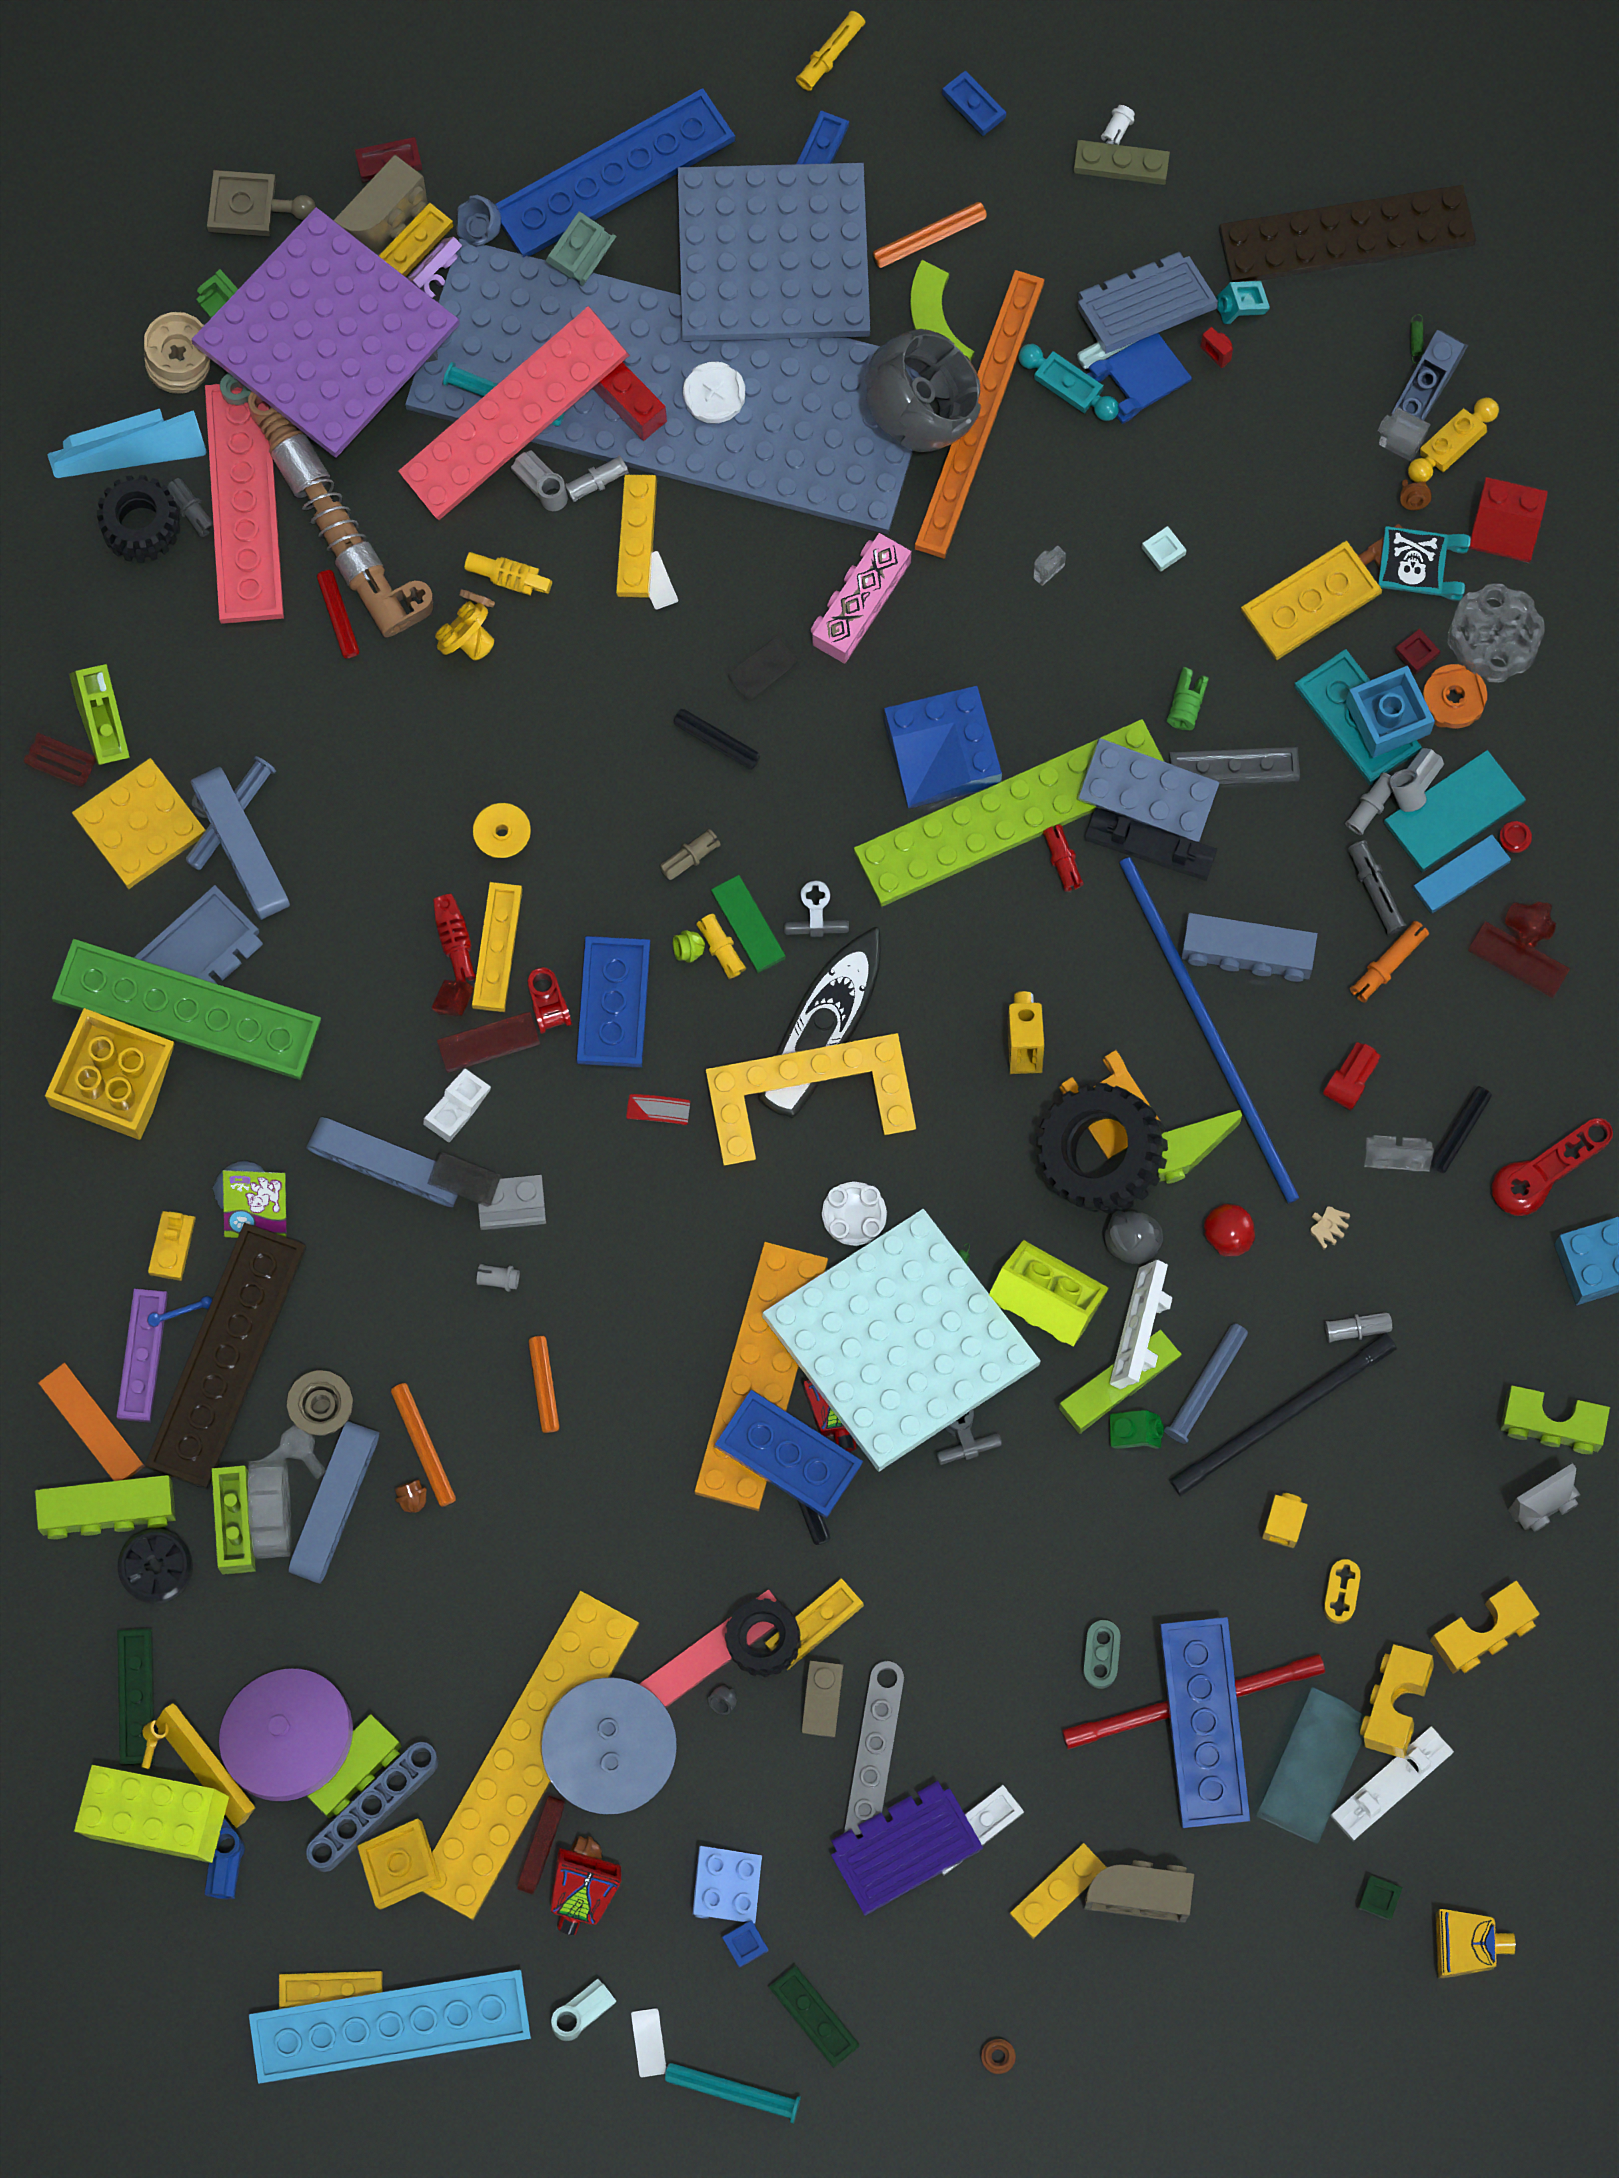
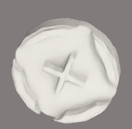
[683,362,745,424]

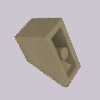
[802,1661,843,1738]

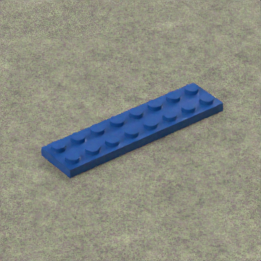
[495,88,735,257]

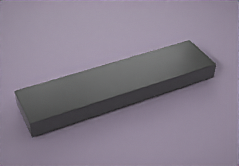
[1169,747,1300,784]

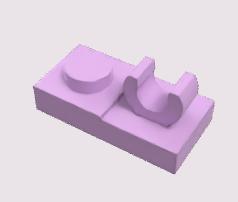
[407,237,462,298]

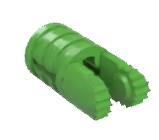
[1167,667,1209,730]

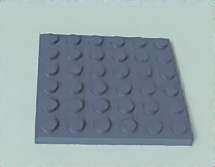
[678,163,870,341]

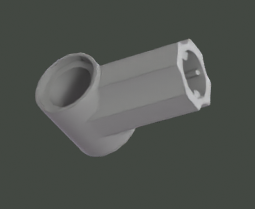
[511,450,568,511]
[1390,748,1444,812]

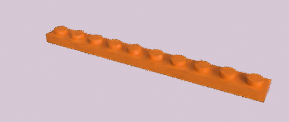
[915,270,1045,559]

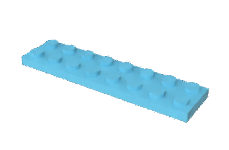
[249,1970,531,2084]

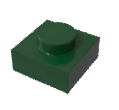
[1358,1875,1403,1921]

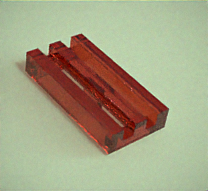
[24,732,96,787]

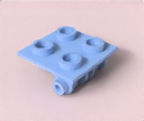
[692,1846,762,1924]

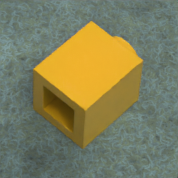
[1262,1493,1308,1548]

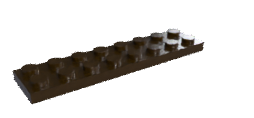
[1219,185,1476,282]
[145,1223,307,1490]

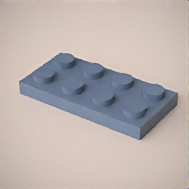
[1077,738,1220,842]

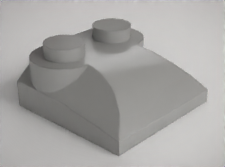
[1508,1463,1580,1532]

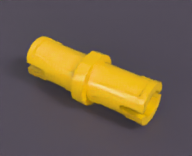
[696,914,746,979]

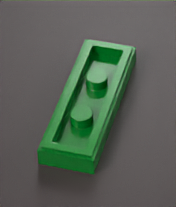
[711,875,786,974]

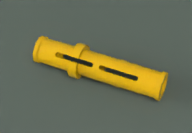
[796,11,865,91]

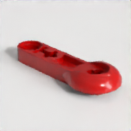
[1492,1118,1613,1216]

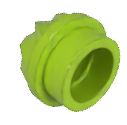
[673,930,705,963]

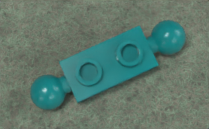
[1018,344,1119,421]

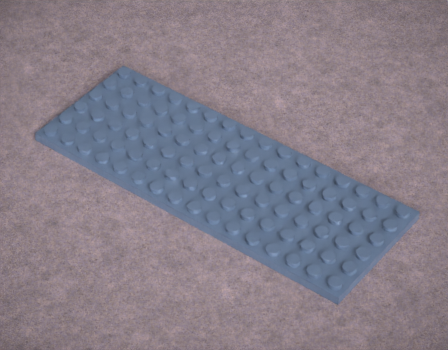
[405,238,921,535]

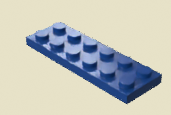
[1159,1617,1250,1828]

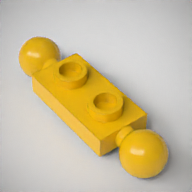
[1408,397,1499,483]

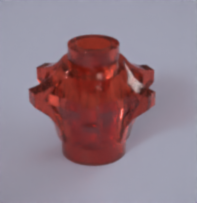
[1505,901,1556,948]

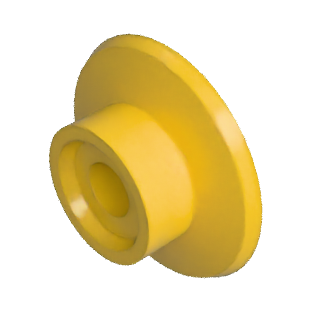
[473,803,531,858]

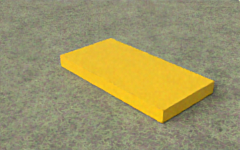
[1241,540,1382,661]

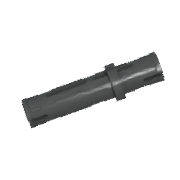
[1347,840,1407,935]

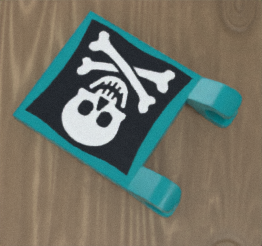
[1378,526,1471,601]

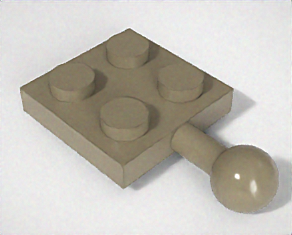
[207,170,316,236]

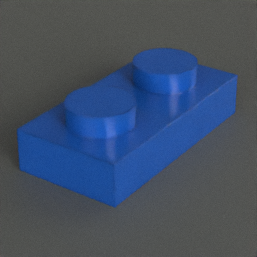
[942,70,1006,136]

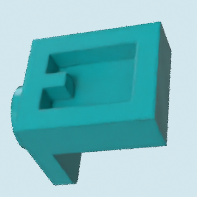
[1216,281,1270,324]

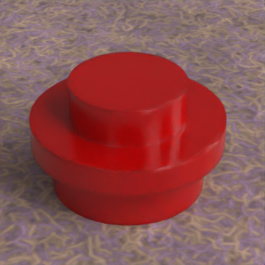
[1499,821,1532,853]

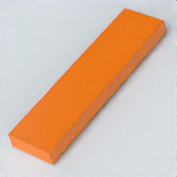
[38,1363,145,1481]

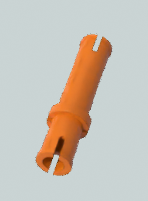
[1350,921,1429,1003]

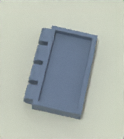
[1078,252,1218,354]
[134,885,263,984]

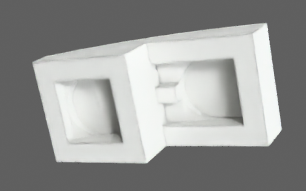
[423,1069,491,1142]

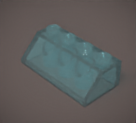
[1256,1687,1365,1844]

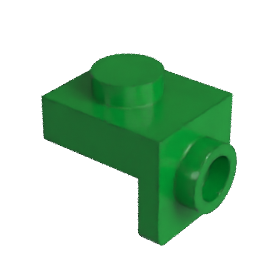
[1110,1410,1164,1449]

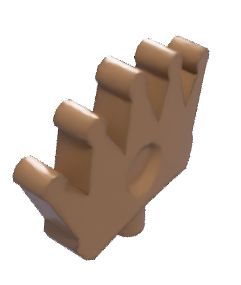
[459,589,495,608]

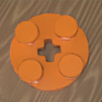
[1422,664,1487,729]

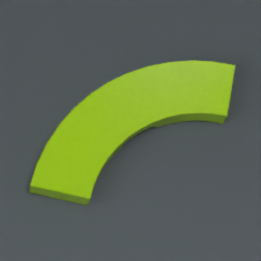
[911,260,975,361]

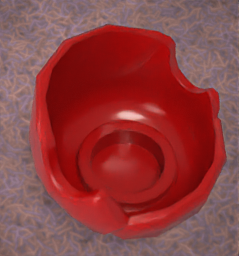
[1204,1204,1255,1256]

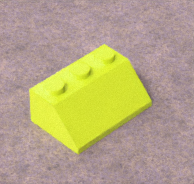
[988,1240,1109,1347]

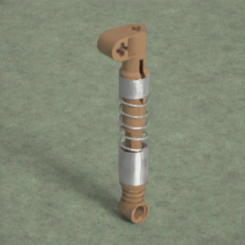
[248,391,434,638]

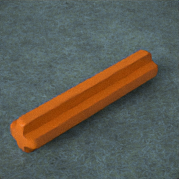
[529,1336,559,1433]

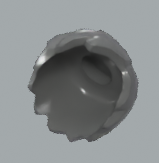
[1105,1210,1163,1264]

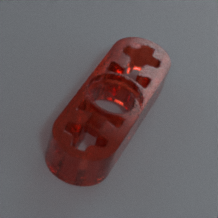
[517,1796,566,1895]

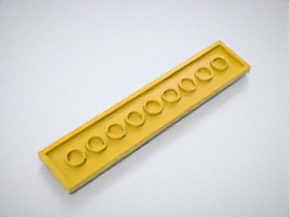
[421,1591,639,1920]

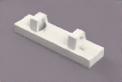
[1110,1260,1172,1389]
[1330,1726,1454,1842]

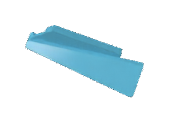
[47,409,207,478]

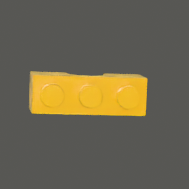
[1430,1580,1540,1674]
[1360,1644,1434,1759]

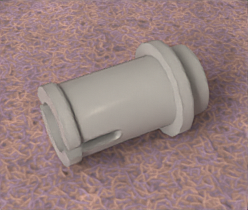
[477,1264,520,1292]

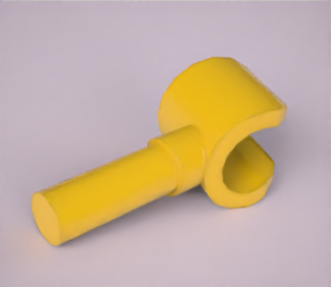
[141,1720,169,1769]

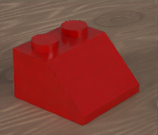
[1468,477,1548,563]

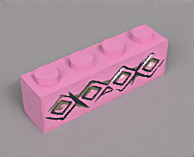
[811,533,912,664]

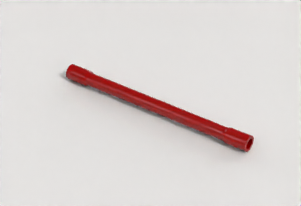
[1062,1654,1325,1749]

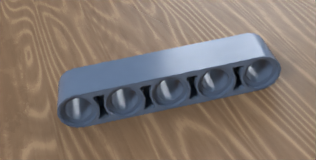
[190,766,290,920]
[306,1117,466,1207]
[288,1421,379,1584]
[306,1742,439,1872]

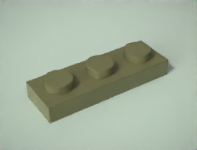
[1074,140,1170,185]

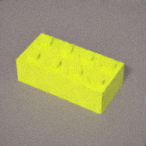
[74,1765,229,1863]

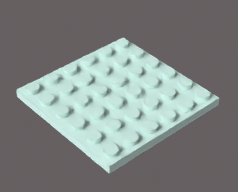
[762,1209,1040,1472]

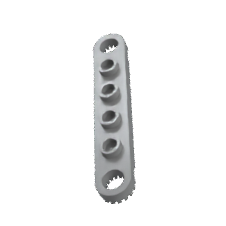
[844,1661,904,1836]

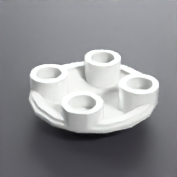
[822,1182,887,1246]

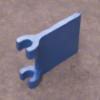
[1087,333,1192,424]

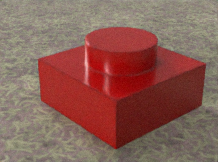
[1200,327,1233,368]

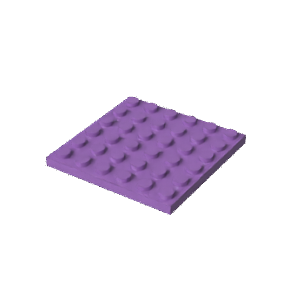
[192,207,460,458]

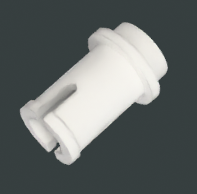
[1101,105,1135,145]

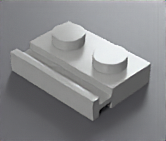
[476,1175,546,1230]

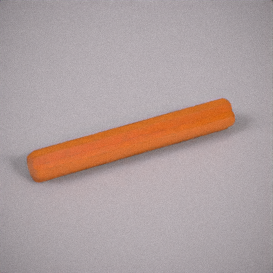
[873,202,987,268]
[391,1383,456,1507]

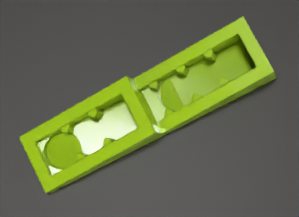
[1059,1329,1182,1434]

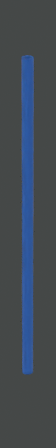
[1119,857,1300,1204]

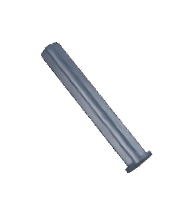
[186,756,276,870]
[1164,1324,1248,1444]

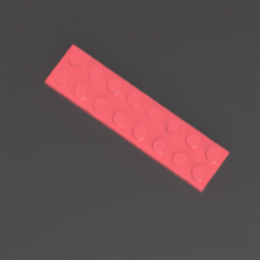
[398,306,630,520]
[205,384,284,624]

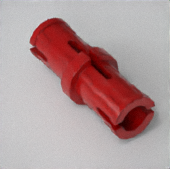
[1043,825,1084,892]

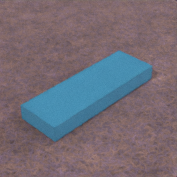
[1413,835,1511,914]

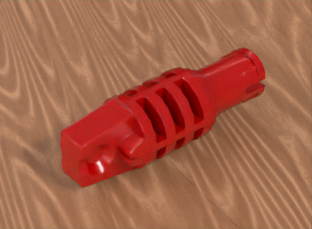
[433,893,476,984]

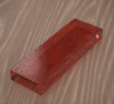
[1468,921,1570,998]
[437,1012,540,1073]

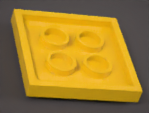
[72,758,206,890]

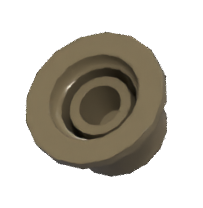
[287,1370,353,1436]

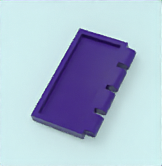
[831,1780,984,1916]

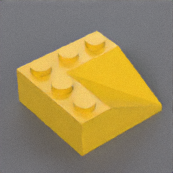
[45,1008,175,1140]

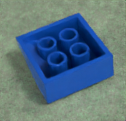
[884,686,1002,809]

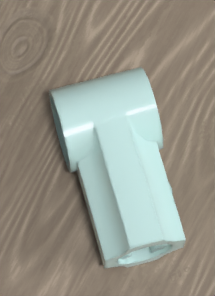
[551,1979,616,2041]

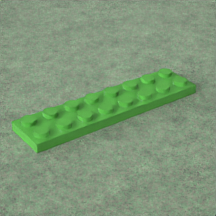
[52,939,321,1080]

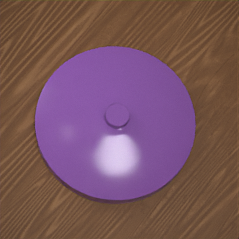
[219,1668,353,1801]

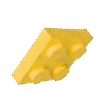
[357,1818,441,1910]

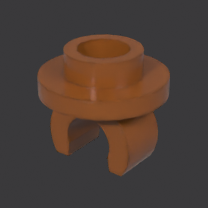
[1400,480,1432,510]

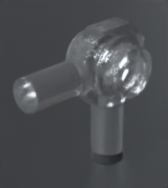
[260,1425,326,1480]

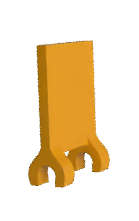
[1059,1050,1160,1160]

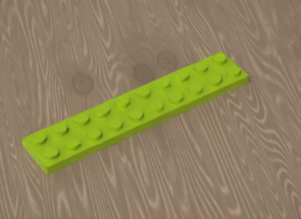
[854,719,1164,907]

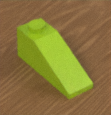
[69,664,130,765]
[1156,1110,1242,1183]

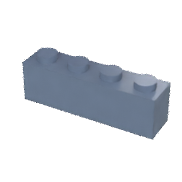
[1181,913,1318,982]

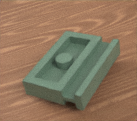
[546,211,617,286]

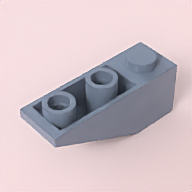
[1391,330,1468,428]

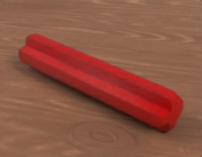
[317,569,359,659]

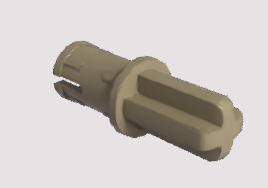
[660,829,721,880]

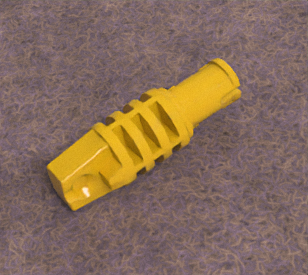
[464,552,552,596]

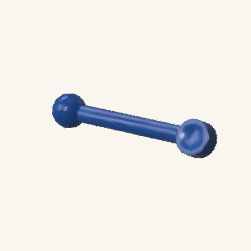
[147,1296,213,1327]

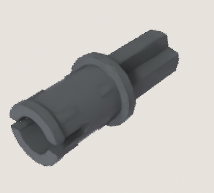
[167,478,214,537]

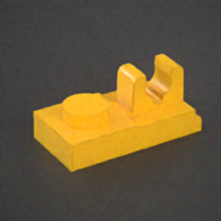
[148,1211,196,1281]

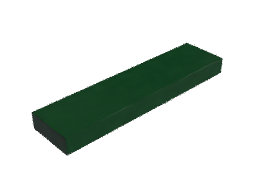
[117,1628,155,1766]

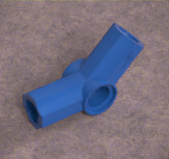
[205,1818,245,1900]

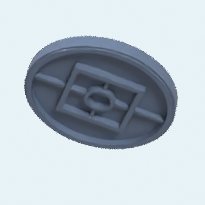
[541,1678,677,1814]

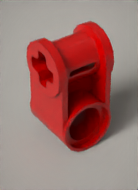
[528,967,572,1034]

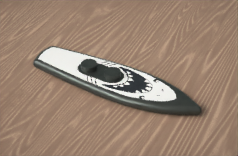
[758,927,881,1118]

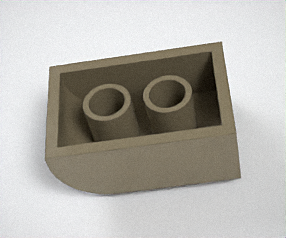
[333,155,428,255]
[1084,1860,1194,1923]

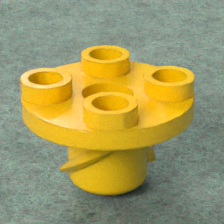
[435,601,494,661]

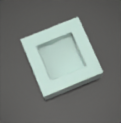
[1142,526,1187,572]

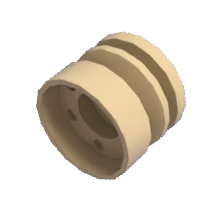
[144,312,210,394]

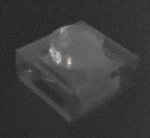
[1034,546,1066,586]

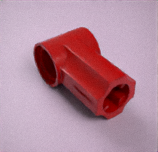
[1323,1042,1381,1111]

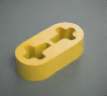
[1323,1559,1361,1624]

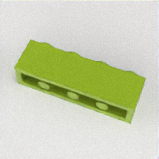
[35,1475,176,1539]

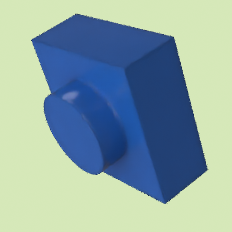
[722,1920,769,1968]

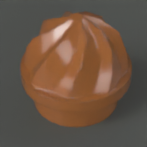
[394,1479,427,1513]
[570,1835,602,1860]

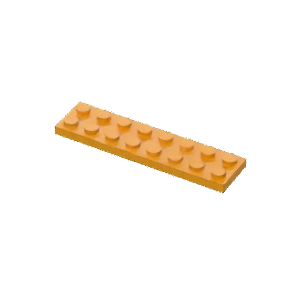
[695,1242,828,1511]

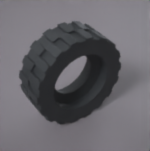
[725,1598,801,1677]

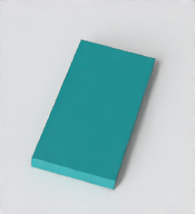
[1294,649,1422,786]
[1384,750,1526,873]

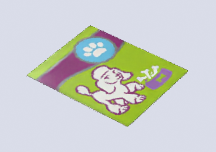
[223,1170,286,1238]

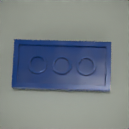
[577,936,651,1067]
[714,1390,863,1519]

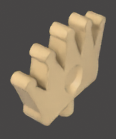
[1310,1206,1350,1250]

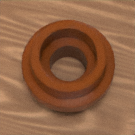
[981,2039,1016,2074]

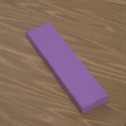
[117,1289,168,1423]

